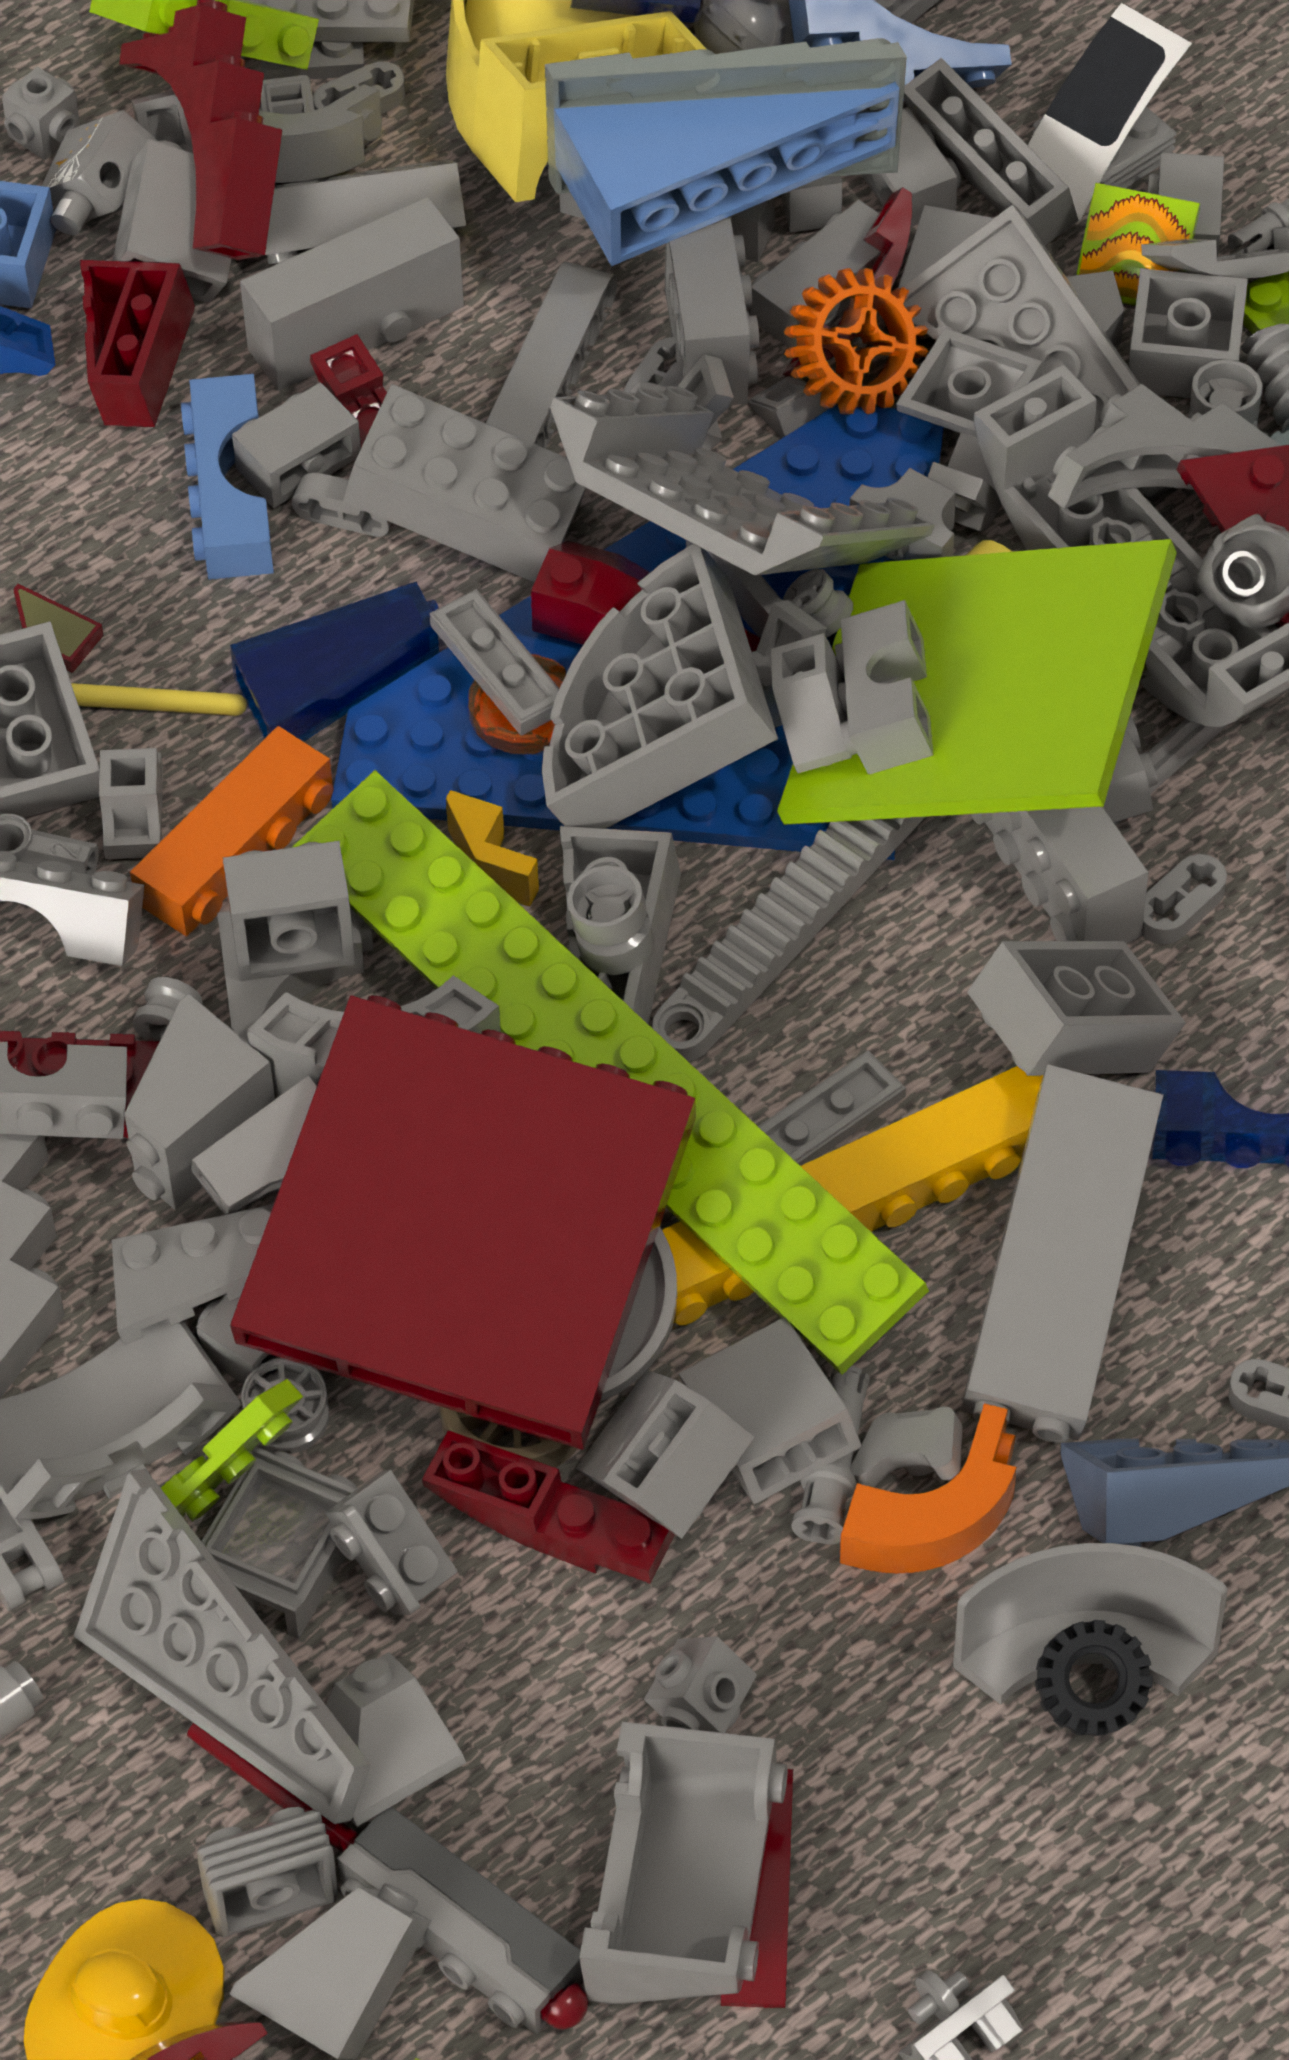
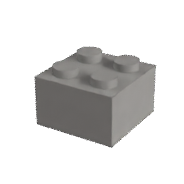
[1129,268,1248,398]
[223,841,356,981]

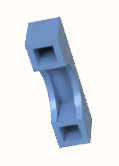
[181,374,274,580]

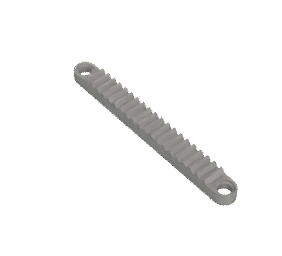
[652,817,925,1061]

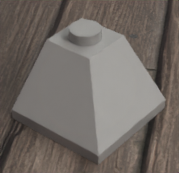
[326,1652,466,1826]

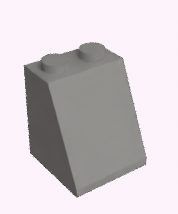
[124,993,275,1210]

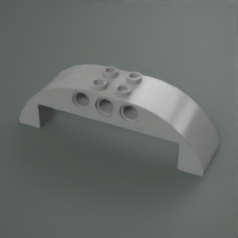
[974,365,1289,727]

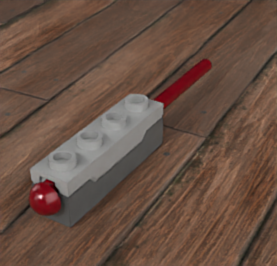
[187,1723,588,2035]

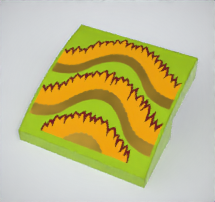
[1077,183,1201,306]

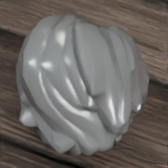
[1196,514,1289,629]

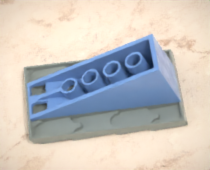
[545,38,907,266]

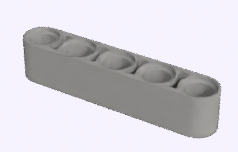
[486,261,617,449]

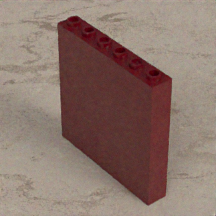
[230,995,696,1450]

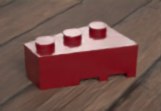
[80,260,195,427]

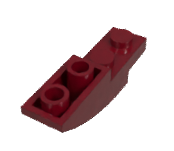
[422,1430,675,1584]

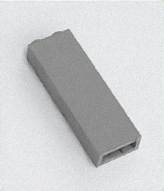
[960,1064,1163,1443]

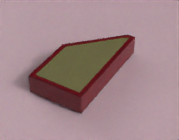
[13,584,104,673]

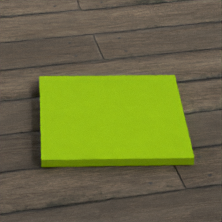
[777,539,1177,825]

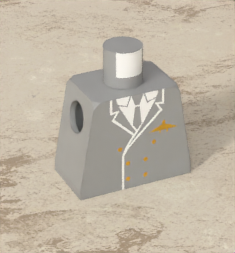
[42,110,158,235]

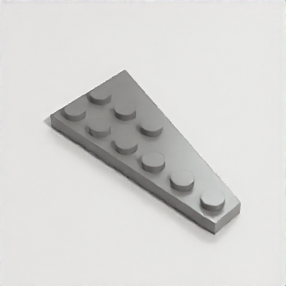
[903,204,1171,499]

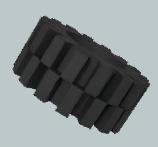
[1035,1620,1153,1737]

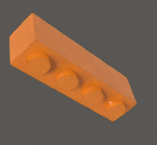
[130,726,333,937]

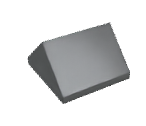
[896,328,1043,438]

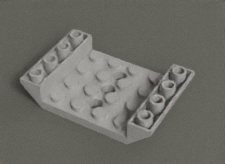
[550,386,935,575]

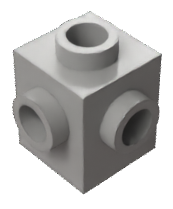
[1,66,80,160]
[644,1636,757,1733]

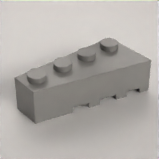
[560,826,681,1024]

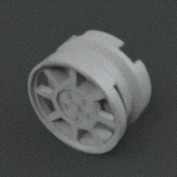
[241,1358,329,1454]

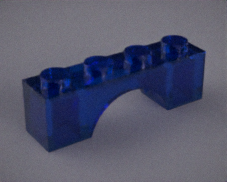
[1152,1070,1289,1168]

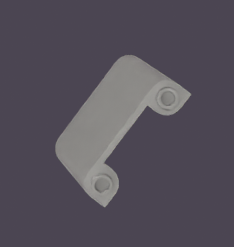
[579,1721,787,2004]

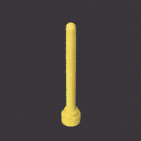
[71,683,247,716]

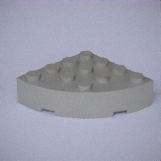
[542,544,778,829]

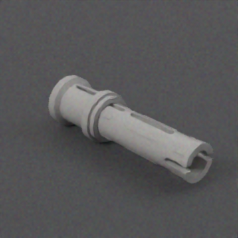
[791,1366,870,1545]

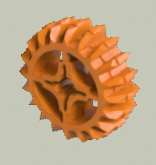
[784,268,929,415]

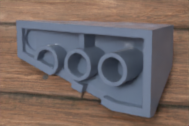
[1061,1439,1289,1547]

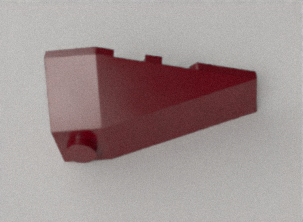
[531,541,761,652]

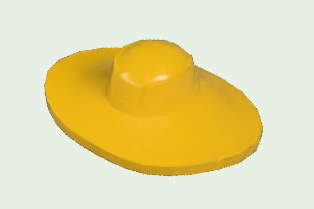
[24,1899,225,2060]

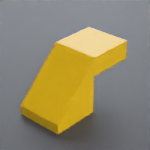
[446,790,539,907]

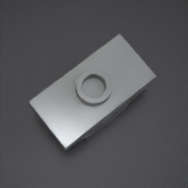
[849,468,956,561]
[99,748,163,859]

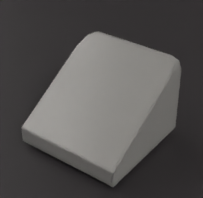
[748,376,827,438]

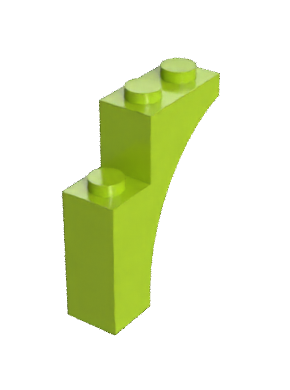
[89,0,319,70]

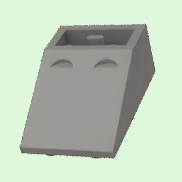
[575,1370,755,1539]

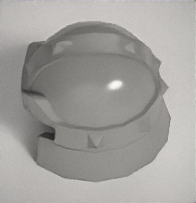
[692,0,794,54]

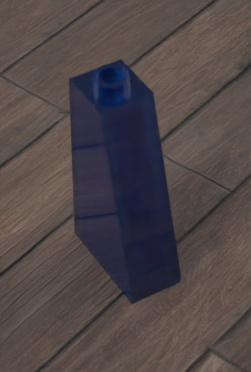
[230,581,439,742]

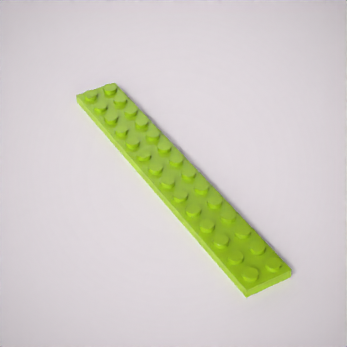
[291,770,929,1375]

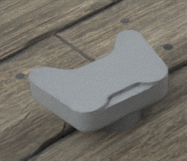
[851,1406,963,1487]

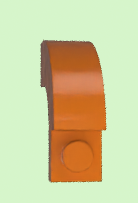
[840,1403,1017,1574]

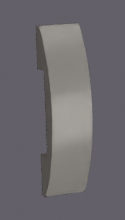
[1141,226,1289,278]

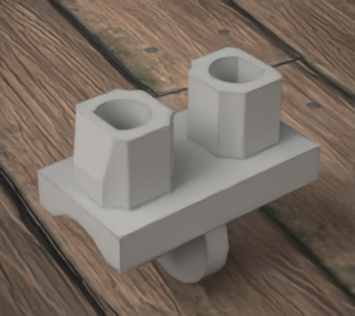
[898,1970,1023,2060]

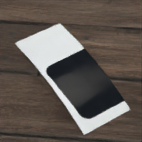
[1028,3,1192,223]

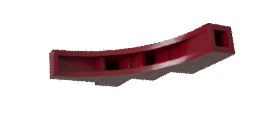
[119,0,282,260]

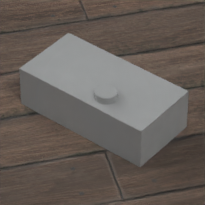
[240,197,464,391]

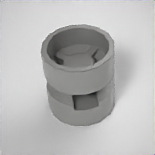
[1188,359,1263,428]
[567,865,654,975]

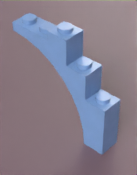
[789,0,1012,102]

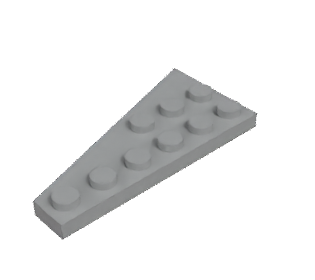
[74,1469,371,1824]

